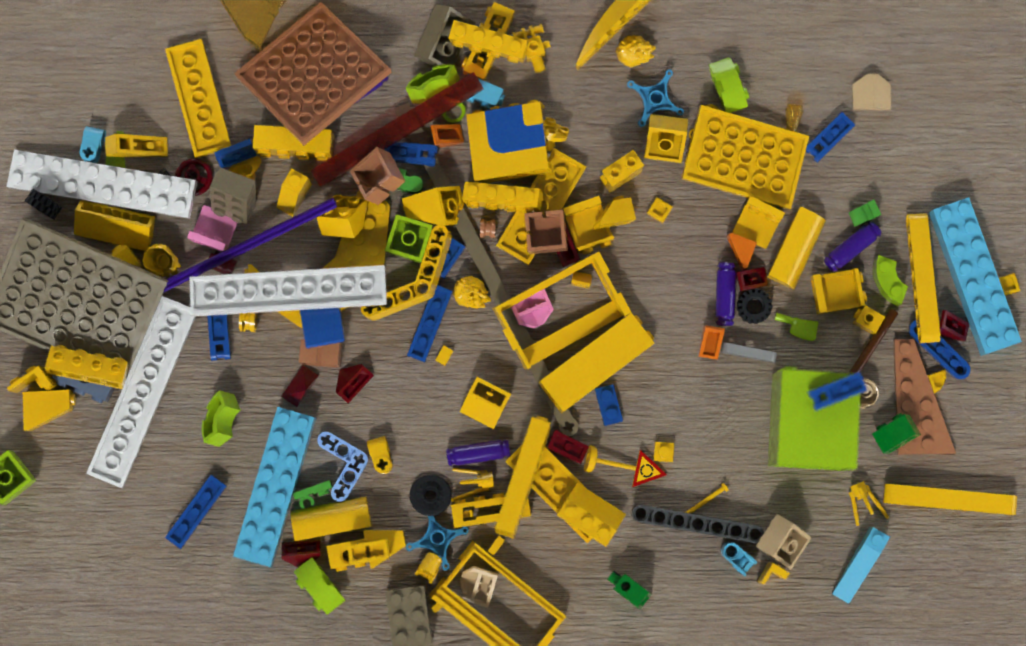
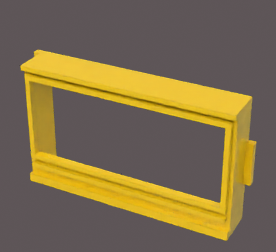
[492,251,632,369]
[429,540,567,646]

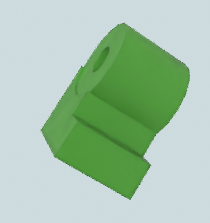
[397,168,424,194]
[848,200,882,227]

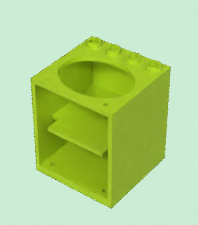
[768,366,860,471]

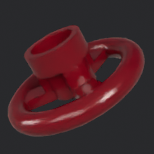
[175,158,213,196]

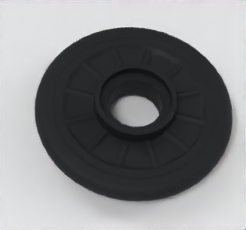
[409,475,452,516]

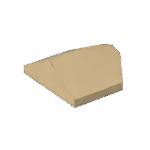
[852,74,891,110]
[460,566,498,608]

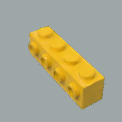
[449,20,529,63]
[462,181,544,213]
[45,345,128,389]

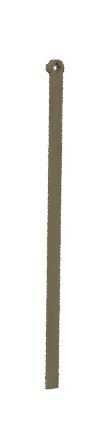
[395,102,578,437]

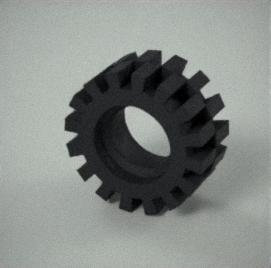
[25,189,62,220]
[736,288,773,324]

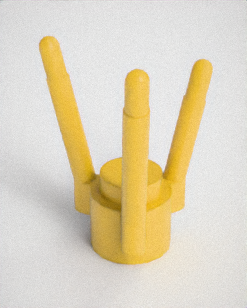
[451,468,494,502]
[849,481,889,526]

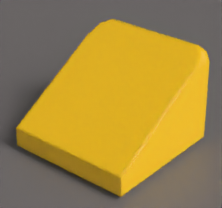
[571,271,592,289]

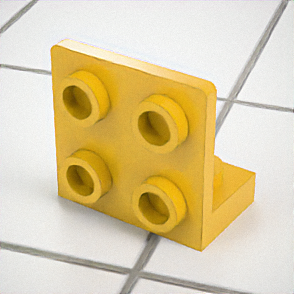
[732,196,785,249]
[7,365,60,393]

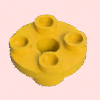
[543,117,569,152]

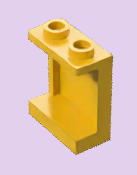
[599,150,644,193]
[563,196,614,255]
[810,268,867,315]

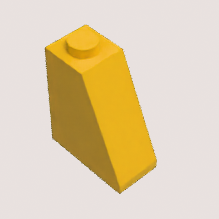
[276,168,312,217]
[22,390,76,431]

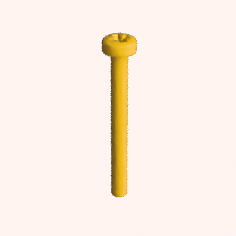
[684,483,729,514]

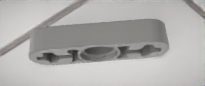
[721,342,777,363]

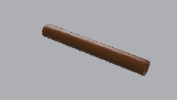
[849,309,899,374]

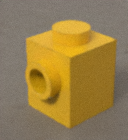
[853,305,885,335]

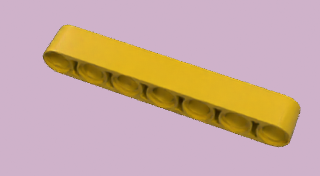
[906,213,940,343]
[883,484,1017,515]

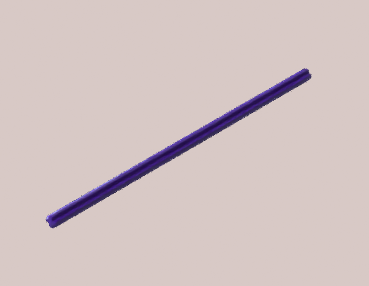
[163,198,337,293]

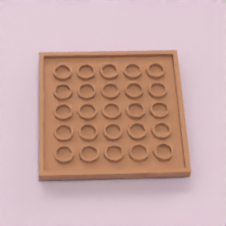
[234,2,392,146]

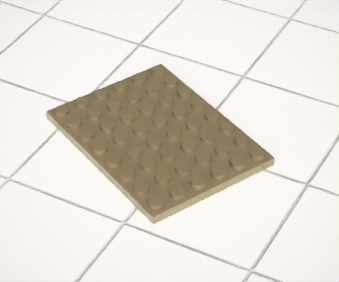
[0,217,169,381]

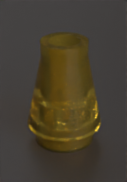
[785,104,804,132]

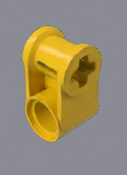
[367,436,393,474]
[415,553,442,584]

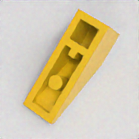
[105,133,168,157]

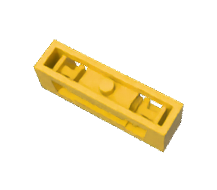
[461,2,515,81]
[451,493,531,528]

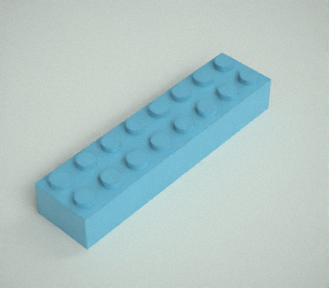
[929,197,1022,356]
[233,407,316,567]

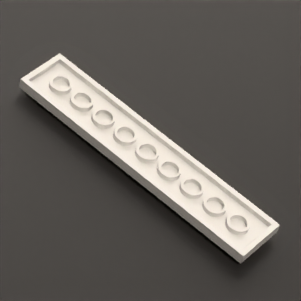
[6,150,198,219]
[190,265,387,316]
[86,296,196,488]

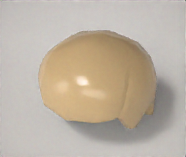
[860,378,879,409]

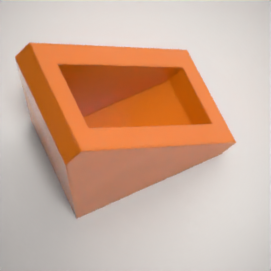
[431,124,464,148]
[726,233,757,271]
[699,325,725,360]

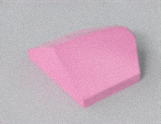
[511,289,554,328]

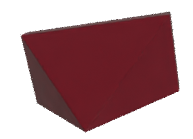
[736,267,768,291]
[939,310,969,341]
[336,364,374,404]
[281,365,319,407]
[281,539,321,567]

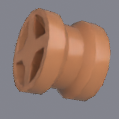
[480,219,496,238]

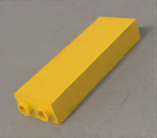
[538,313,655,414]
[495,416,551,539]

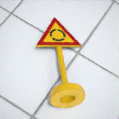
[584,445,667,487]

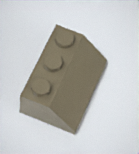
[414,4,475,68]

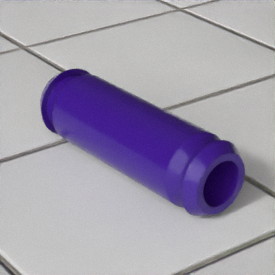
[824,221,882,272]
[715,262,736,326]
[446,439,510,466]

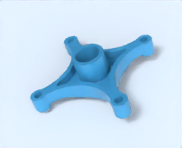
[627,69,684,127]
[406,516,469,571]

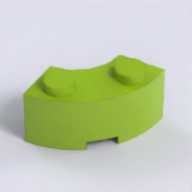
[708,57,749,113]
[406,64,460,106]
[872,255,908,306]
[202,390,241,447]
[293,557,345,615]

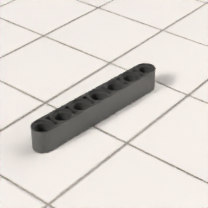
[631,505,764,543]

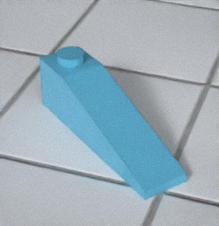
[832,527,890,604]

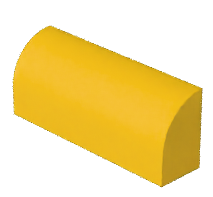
[74,200,155,251]
[767,206,826,290]
[290,496,372,541]

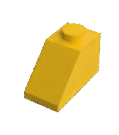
[594,196,636,229]

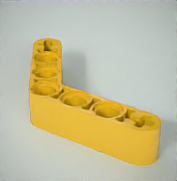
[361,225,452,321]

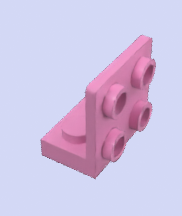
[187,205,238,252]

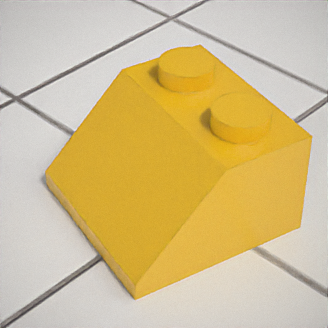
[644,114,688,163]

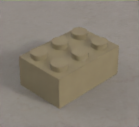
[210,167,256,224]
[385,585,432,646]

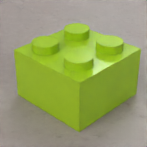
[385,214,434,263]
[0,450,37,505]

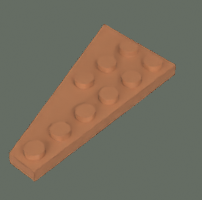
[893,339,956,455]

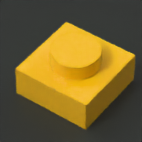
[653,442,674,462]

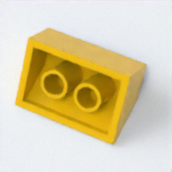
[557,483,626,547]

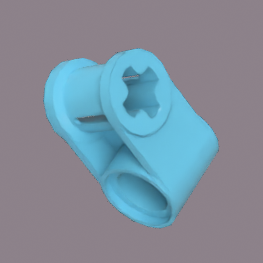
[79,126,106,163]
[721,542,758,577]

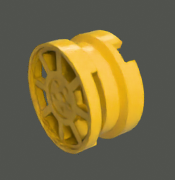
[239,312,258,332]

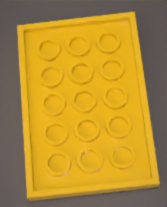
[681,105,809,210]

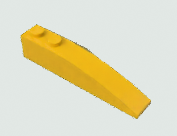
[575,0,651,70]

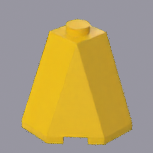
[402,186,464,226]

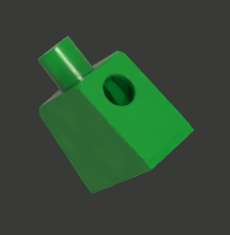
[607,571,652,610]

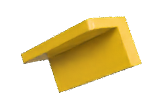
[757,562,790,585]

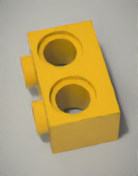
[347,539,390,565]

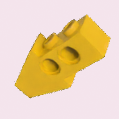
[326,530,406,572]

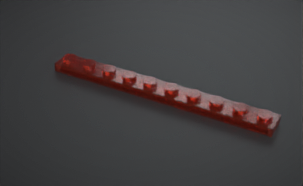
[310,72,484,187]

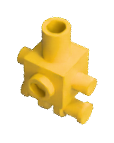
[512,24,551,73]

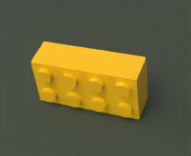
[253,125,334,162]

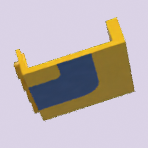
[466,100,552,183]

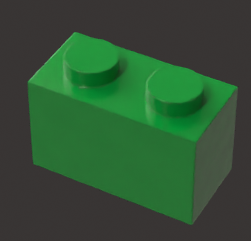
[872,413,921,454]

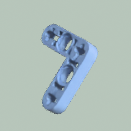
[317,432,368,502]

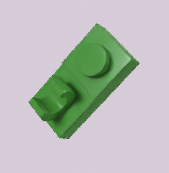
[293,480,333,509]

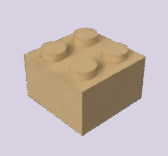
[756,514,811,570]

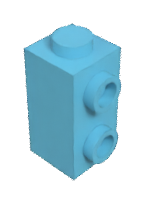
[461,74,505,110]

